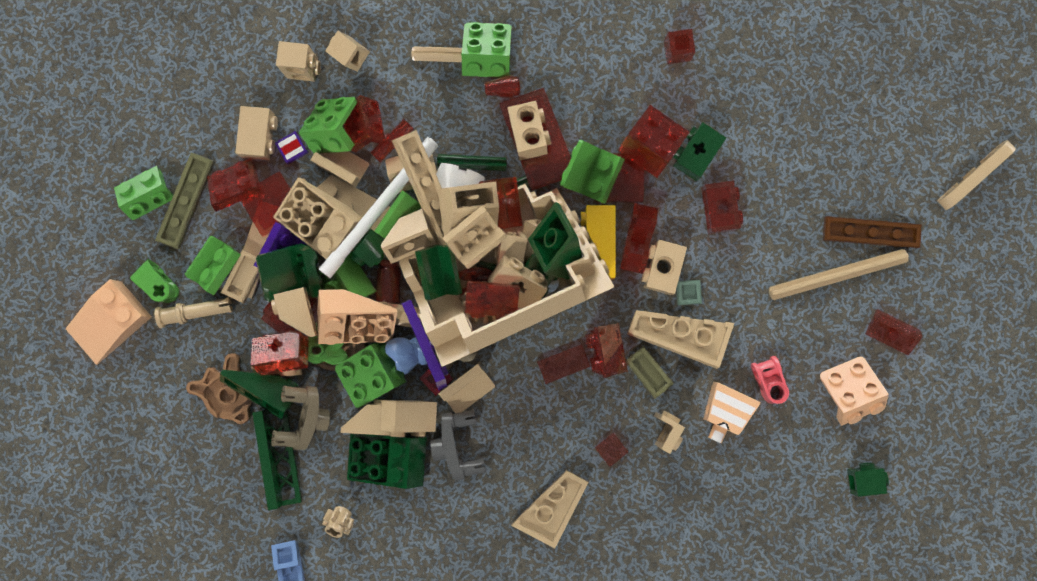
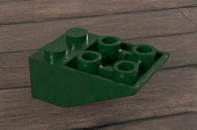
[347,433,427,489]

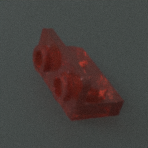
[344,95,385,152]
[464,280,520,319]

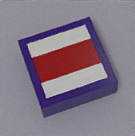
[275,131,309,164]

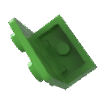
[461,22,511,78]
[299,97,357,153]
[335,343,406,408]

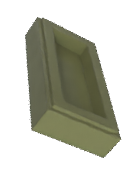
[625,346,674,399]

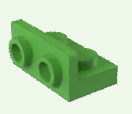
[185,236,241,295]

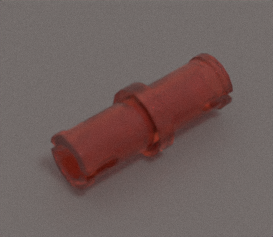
[370,119,414,163]

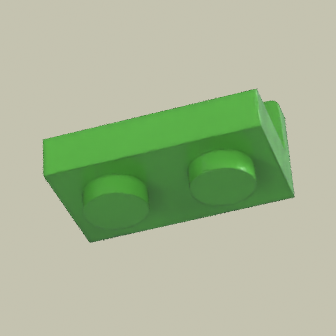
[114,166,173,220]

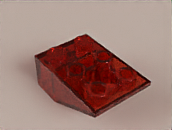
[585,323,628,378]

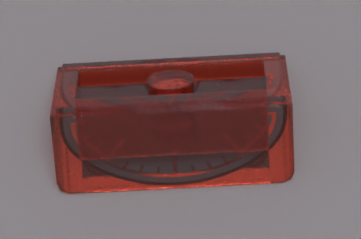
[865,309,922,355]

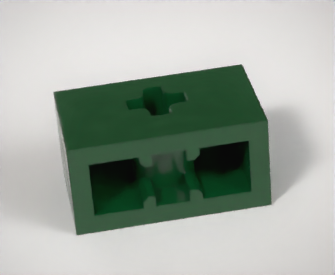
[673,122,727,181]

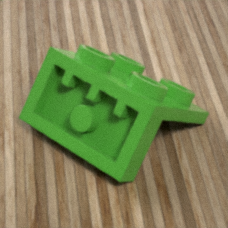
[560,140,625,204]

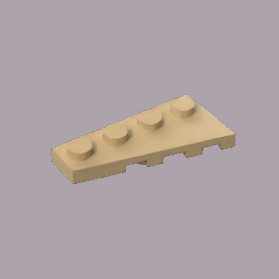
[627,310,734,369]

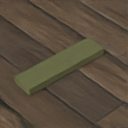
[155,152,215,249]

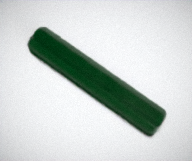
[437,154,507,171]

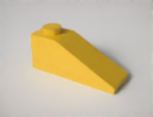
[580,205,616,280]

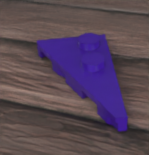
[402,300,448,391]

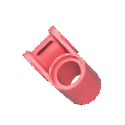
[751,356,789,404]

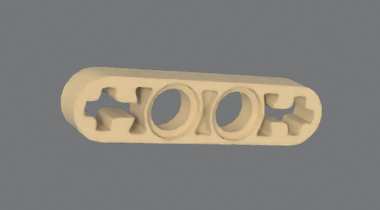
[937,140,1016,210]

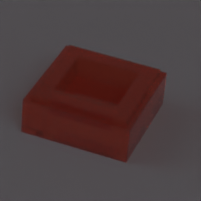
[594,433,628,467]

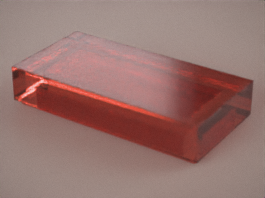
[537,344,591,384]

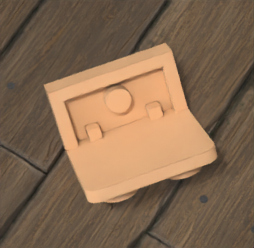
[820,357,889,426]

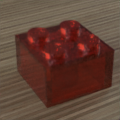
[618,105,690,178]

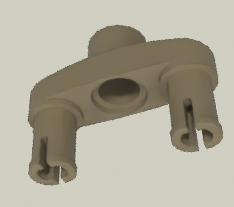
[271,386,330,450]

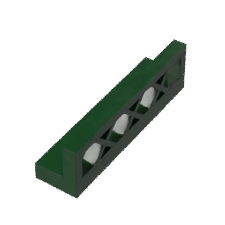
[252,410,302,511]

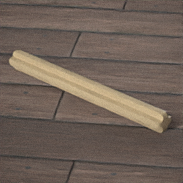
[769,249,909,300]

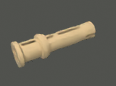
[155,297,233,328]

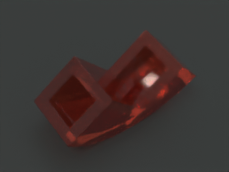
[620,203,658,274]

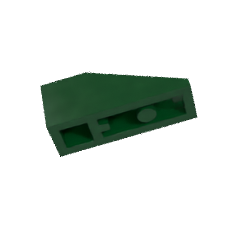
[220,369,298,419]

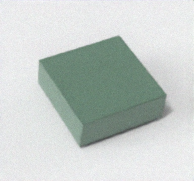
[676,280,702,305]

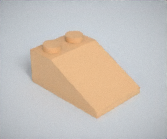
[66,279,152,365]

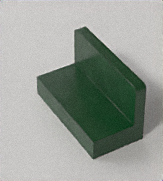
[415,245,462,300]

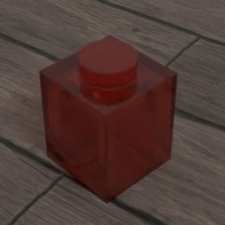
[664,29,695,64]

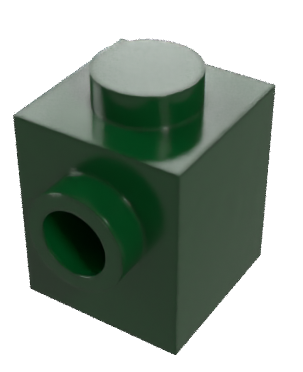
[350,229,384,268]
[847,462,889,497]

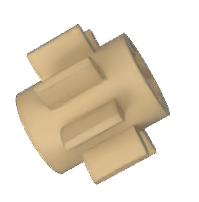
[322,506,354,538]

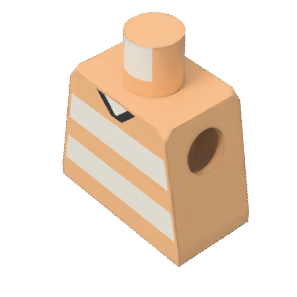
[703,382,761,444]

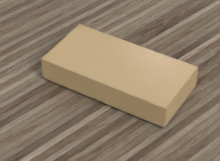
[221,249,259,304]

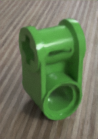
[130,259,179,303]

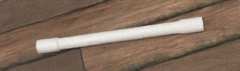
[319,137,438,278]

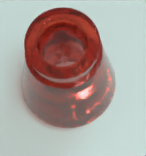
[485,74,520,98]

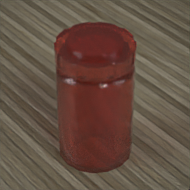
[376,260,401,303]

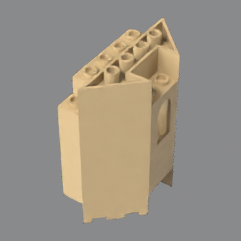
[398,184,614,367]

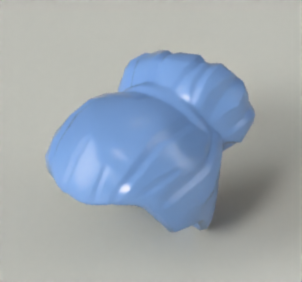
[385,337,427,375]

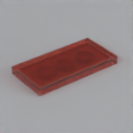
[499,88,571,191]

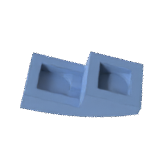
[271,540,305,581]

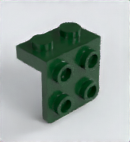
[256,243,322,302]

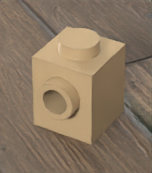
[326,31,370,72]

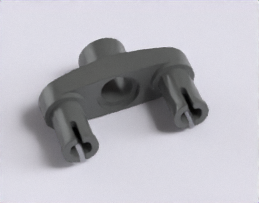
[430,409,486,481]

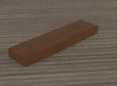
[823,216,922,249]

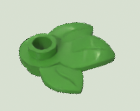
[304,322,348,365]

